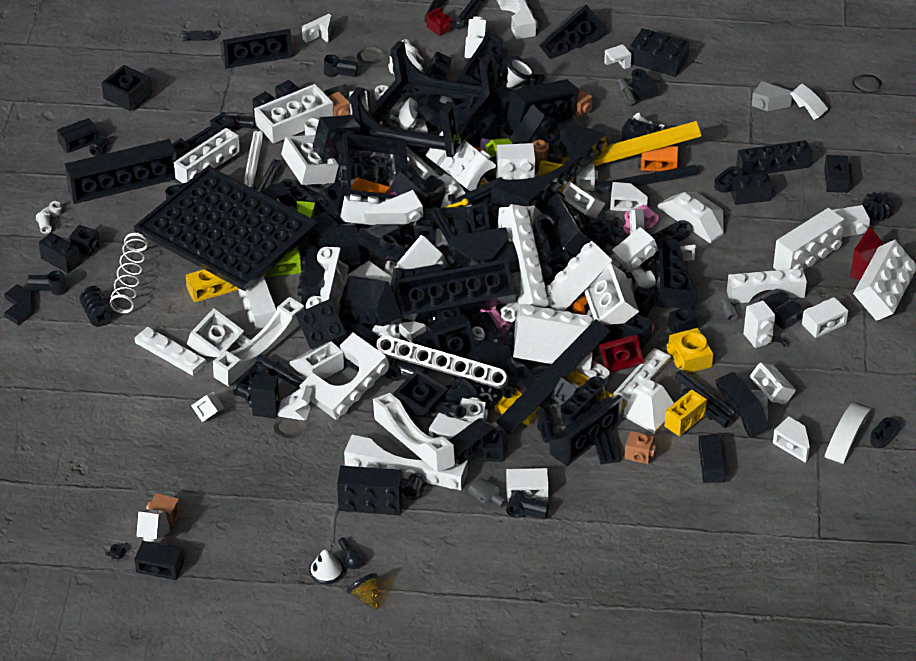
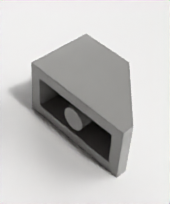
[752,81,793,111]

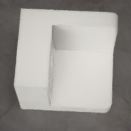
[604,44,631,69]
[192,392,224,422]

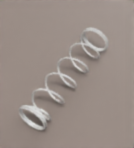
[109,233,148,313]

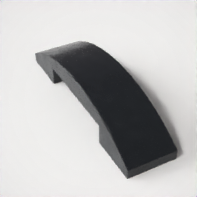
[172,112,234,157]

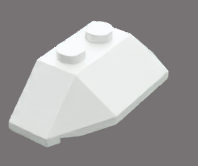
[657,192,723,243]

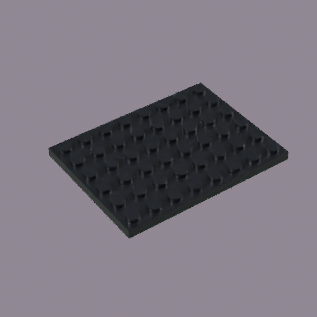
[134,165,319,291]

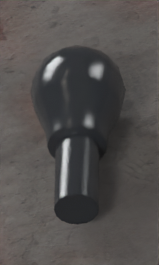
[338,537,363,569]

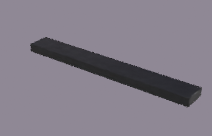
[496,319,610,435]

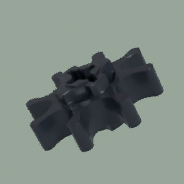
[585,212,624,247]

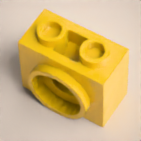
[666,328,713,374]

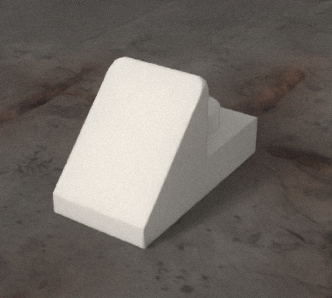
[302,14,332,43]
[277,385,312,420]

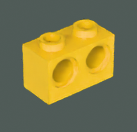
[664,389,707,436]

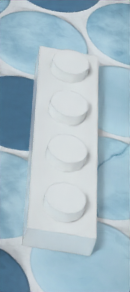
[135,327,206,376]

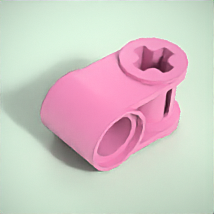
[623,205,659,235]

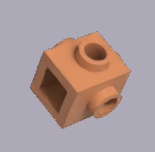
[625,431,656,464]

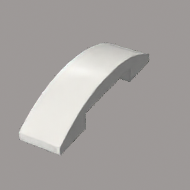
[825,403,871,464]

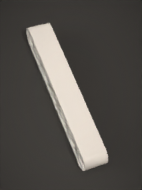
[377,336,509,388]

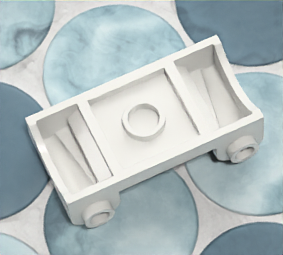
[426,131,496,191]
[306,247,349,315]

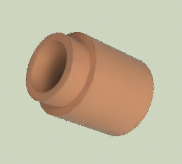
[533,140,549,167]

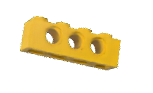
[186,269,265,302]

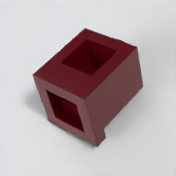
[427,7,452,36]

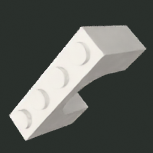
[299,333,390,420]

